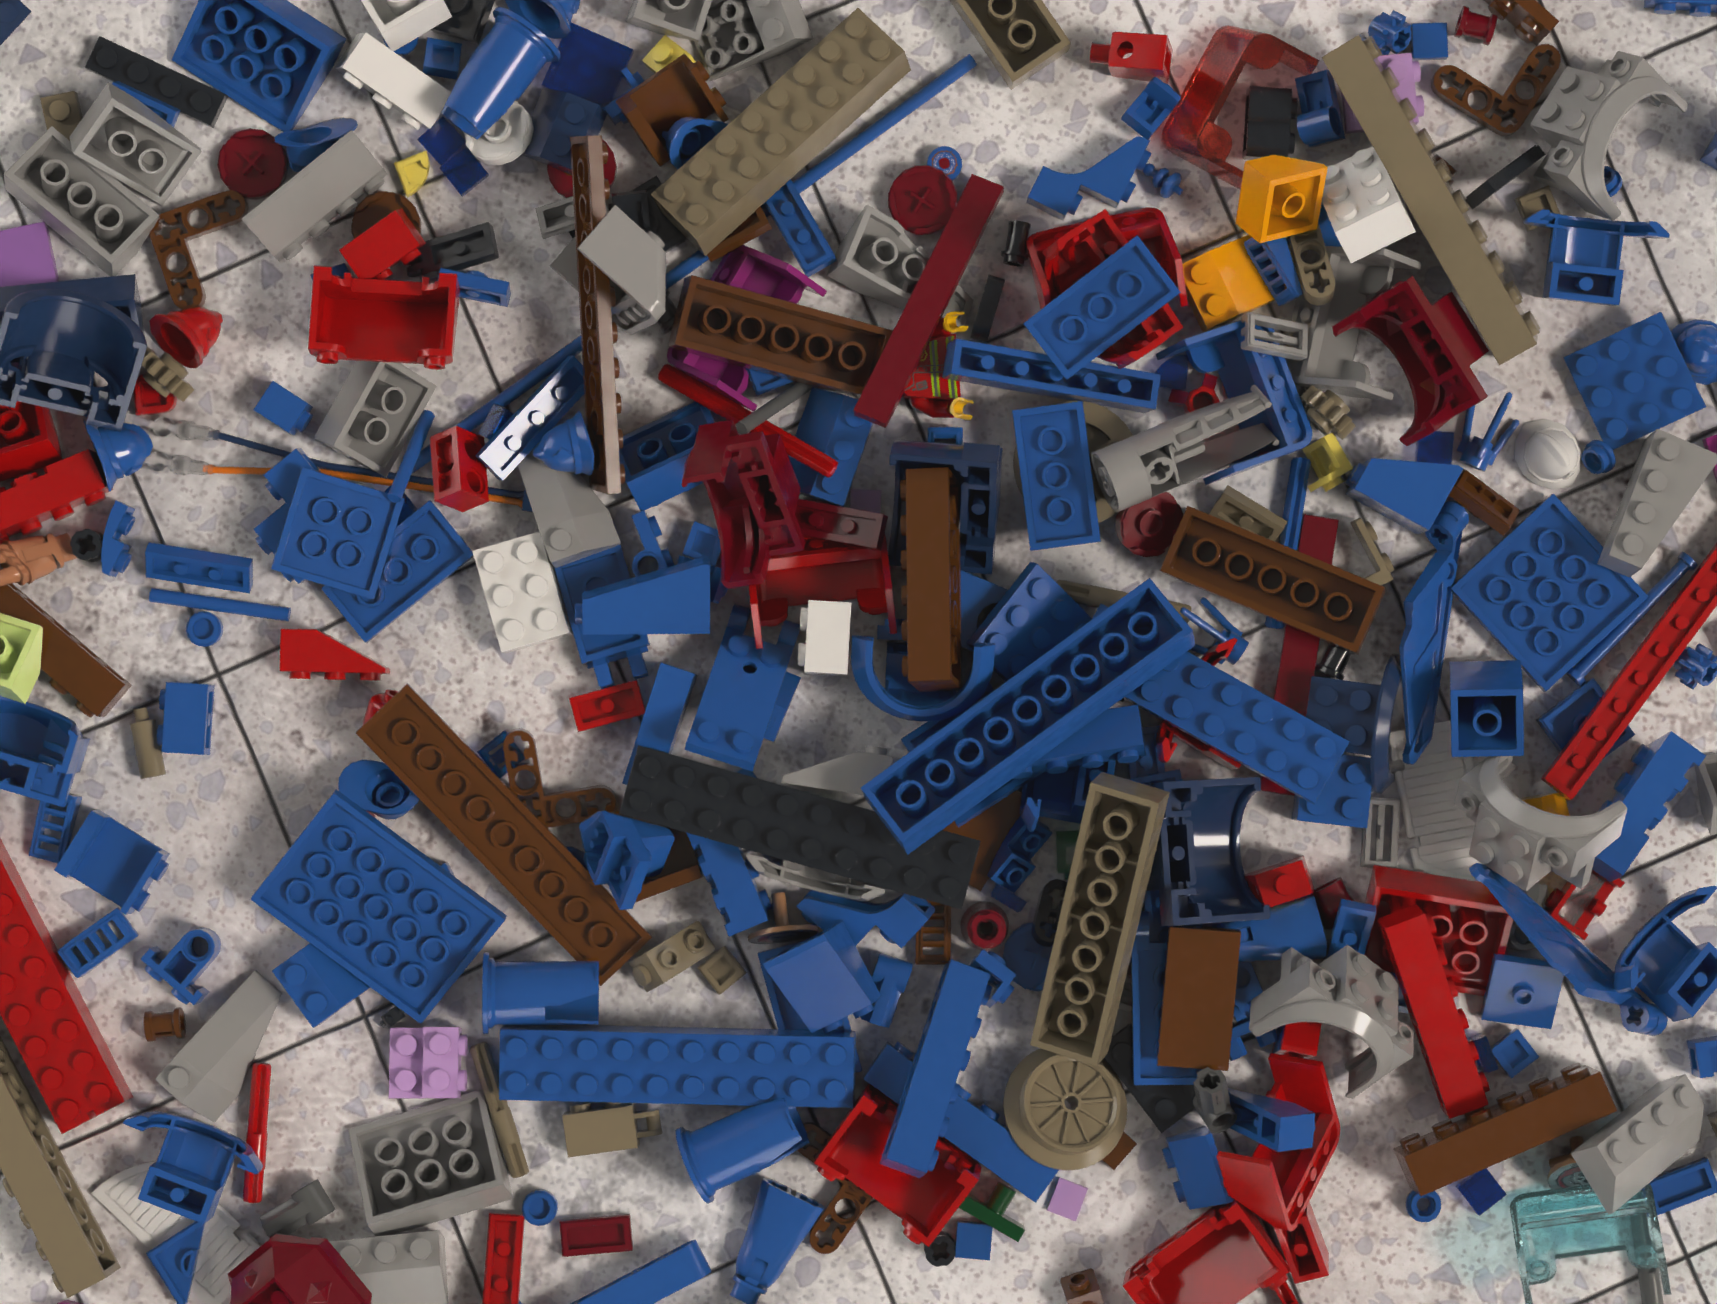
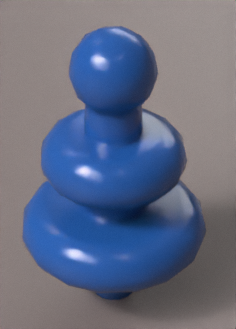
[1143,163,1183,198]

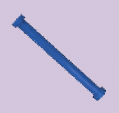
[1566,552,1698,686]

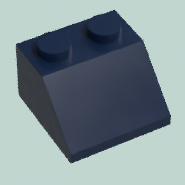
[521,88,607,175]

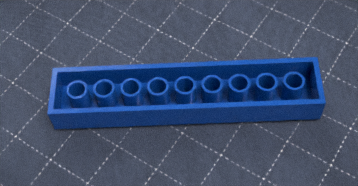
[861,578,1195,855]
[499,1025,856,1108]

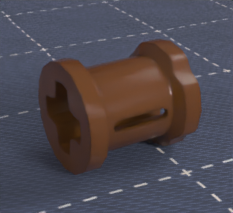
[144,1007,186,1042]

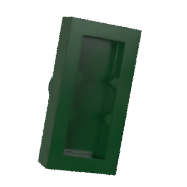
[959,1182,1025,1242]

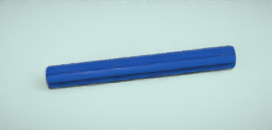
[1265,457,1311,629]

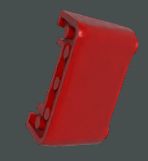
[308,266,460,370]
[814,1084,982,1247]
[1123,1199,1290,1304]

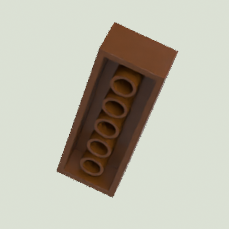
[668,275,893,398]
[900,467,962,692]
[1160,506,1386,655]
[1393,1063,1617,1196]

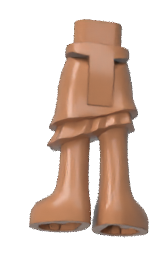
[0,533,77,587]

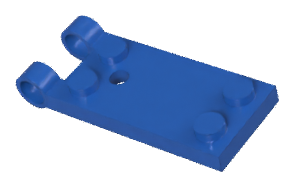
[684,604,800,771]
[1131,911,1203,1085]

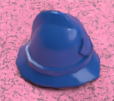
[505,0,580,39]
[1671,319,1717,385]
[533,411,594,475]
[83,419,153,492]

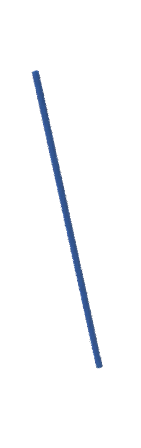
[412,54,977,473]

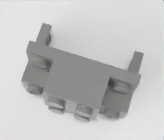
[1530,51,1688,221]
[1454,756,1628,891]
[1249,945,1414,1099]

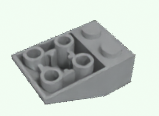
[694,0,814,81]

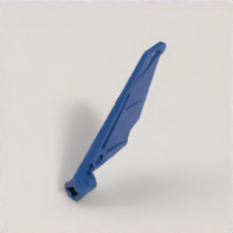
[1399,501,1469,765]
[1469,863,1668,1036]

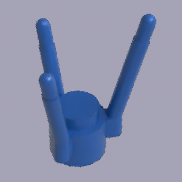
[1456,392,1519,472]
[1180,597,1249,665]

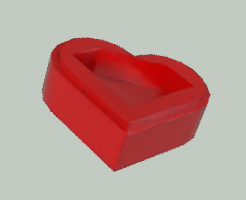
[133,374,177,416]

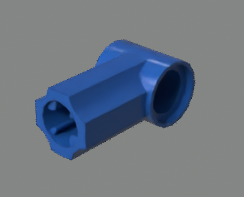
[861,953,913,1028]

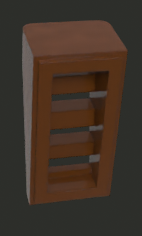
[915,900,951,965]

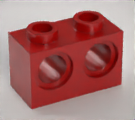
[430,426,489,512]

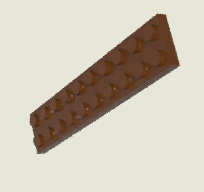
[570,135,625,494]
[356,683,652,986]

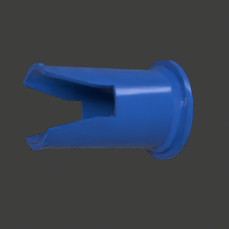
[441,7,561,140]
[482,952,599,1034]
[675,1098,810,1204]

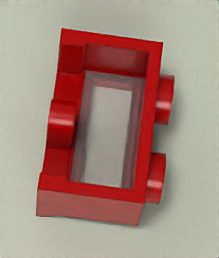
[1544,870,1625,940]

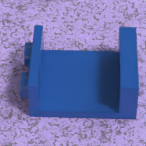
[54,810,170,915]

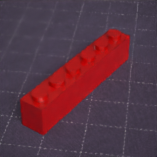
[1377,904,1490,1119]

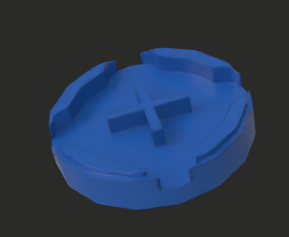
[1003,922,1056,992]

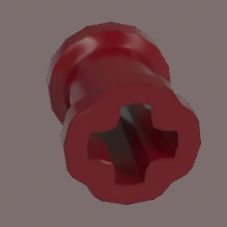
[1454,6,1498,46]

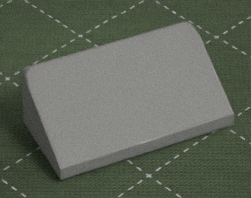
[535,196,609,239]

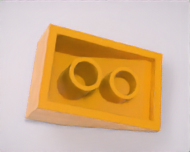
[1183,235,1287,333]

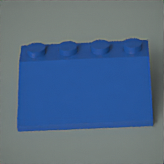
[172,0,346,132]

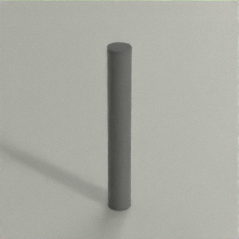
[736,382,812,435]

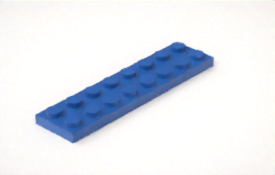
[1092,604,1350,805]

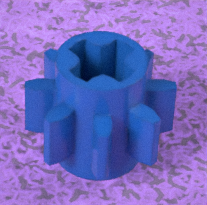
[1368,10,1412,55]
[1674,643,1717,690]

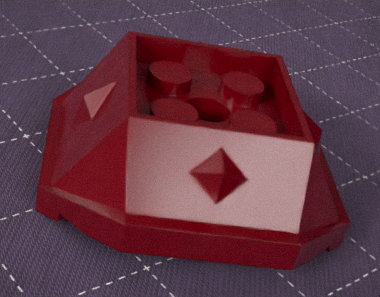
[228,1234,372,1304]

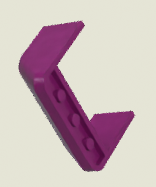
[667,245,827,411]

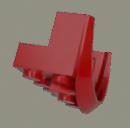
[1042,209,1184,370]

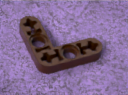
[1431,44,1561,136]
[149,190,249,310]
[503,728,616,828]
[797,1122,873,1254]

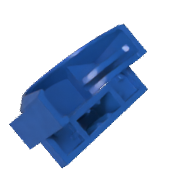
[0,696,90,807]

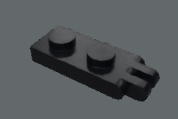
[406,222,499,279]

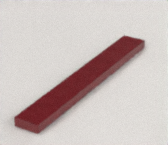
[853,174,1004,428]
[1260,514,1339,796]

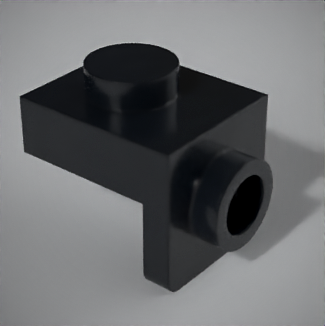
[611,190,652,233]

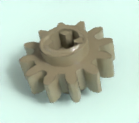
[142,347,194,402]
[1300,385,1356,440]

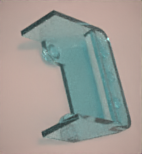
[1510,1183,1671,1304]

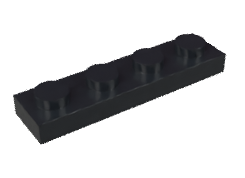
[85,36,228,128]

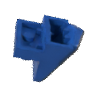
[579,811,675,910]

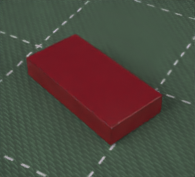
[559,1214,633,1257]

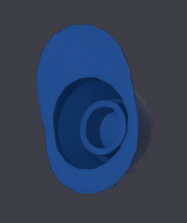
[662,117,728,170]
[275,118,358,172]
[338,760,420,820]

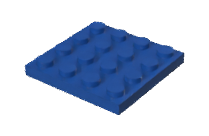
[1450,494,1649,692]

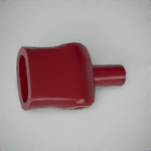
[1312,877,1354,930]

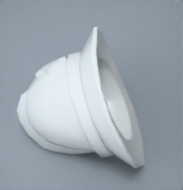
[1514,419,1581,490]

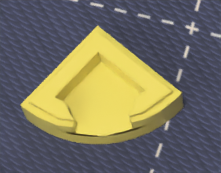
[394,151,430,197]

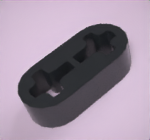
[970,274,1005,343]
[1031,879,1067,947]

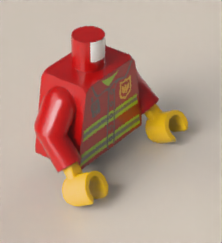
[903,311,974,421]

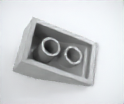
[69,82,202,206]
[781,745,893,795]

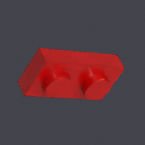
[569,680,646,732]

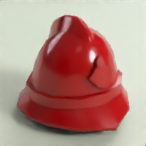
[149,307,223,368]

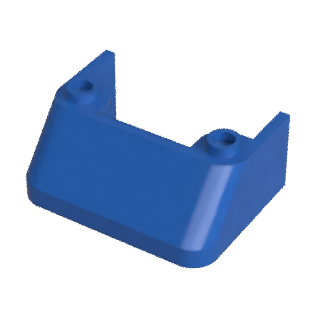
[1156,320,1312,485]

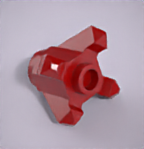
[1168,373,1220,413]

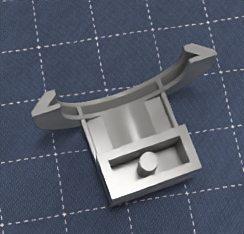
[746,853,885,901]

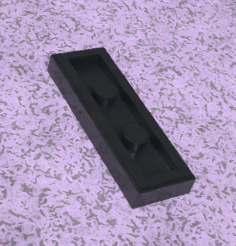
[1465,145,1546,210]

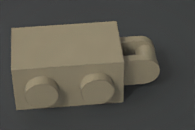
[562,1102,662,1157]

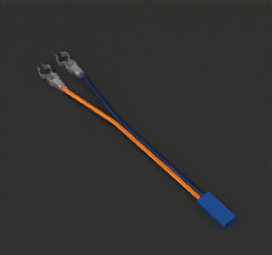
[143,416,533,512]

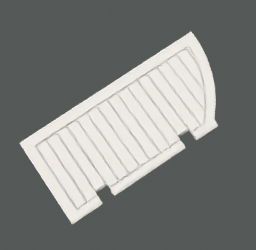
[1389,720,1482,882]
[91,1161,262,1304]

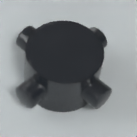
[380,1006,406,1029]

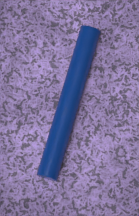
[387,410,435,503]

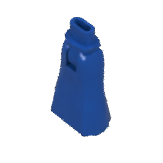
[1212,894,1327,962]
[730,1178,825,1304]

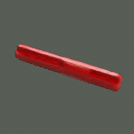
[243,1063,271,1203]

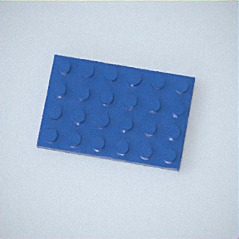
[251,789,507,1024]

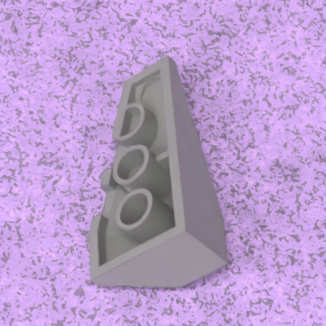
[827,205,974,327]
[518,442,621,568]
[155,970,282,1122]

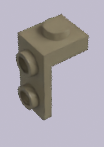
[1350,517,1394,586]
[629,921,715,992]

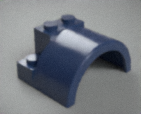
[0,289,147,432]
[888,440,1003,575]
[1146,777,1270,926]

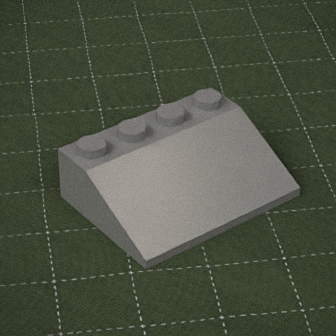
[348,1089,513,1237]

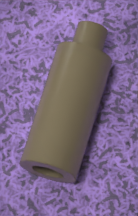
[130,707,166,779]

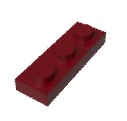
[795,499,888,551]

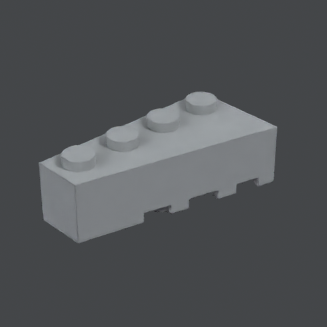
[1597,429,1717,577]

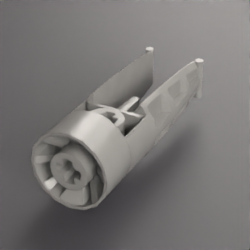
[1091,385,1279,512]

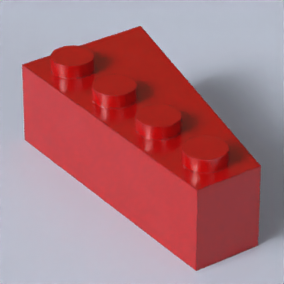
[0,449,113,544]

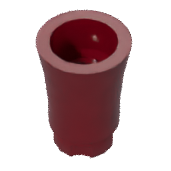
[960,902,1009,951]

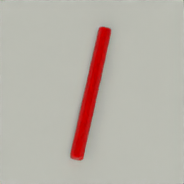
[658,364,838,477]

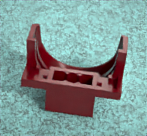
[1332,276,1489,446]
[682,420,806,589]

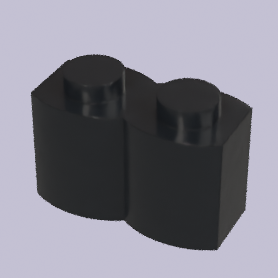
[1242,86,1298,160]

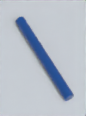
[149,588,291,622]

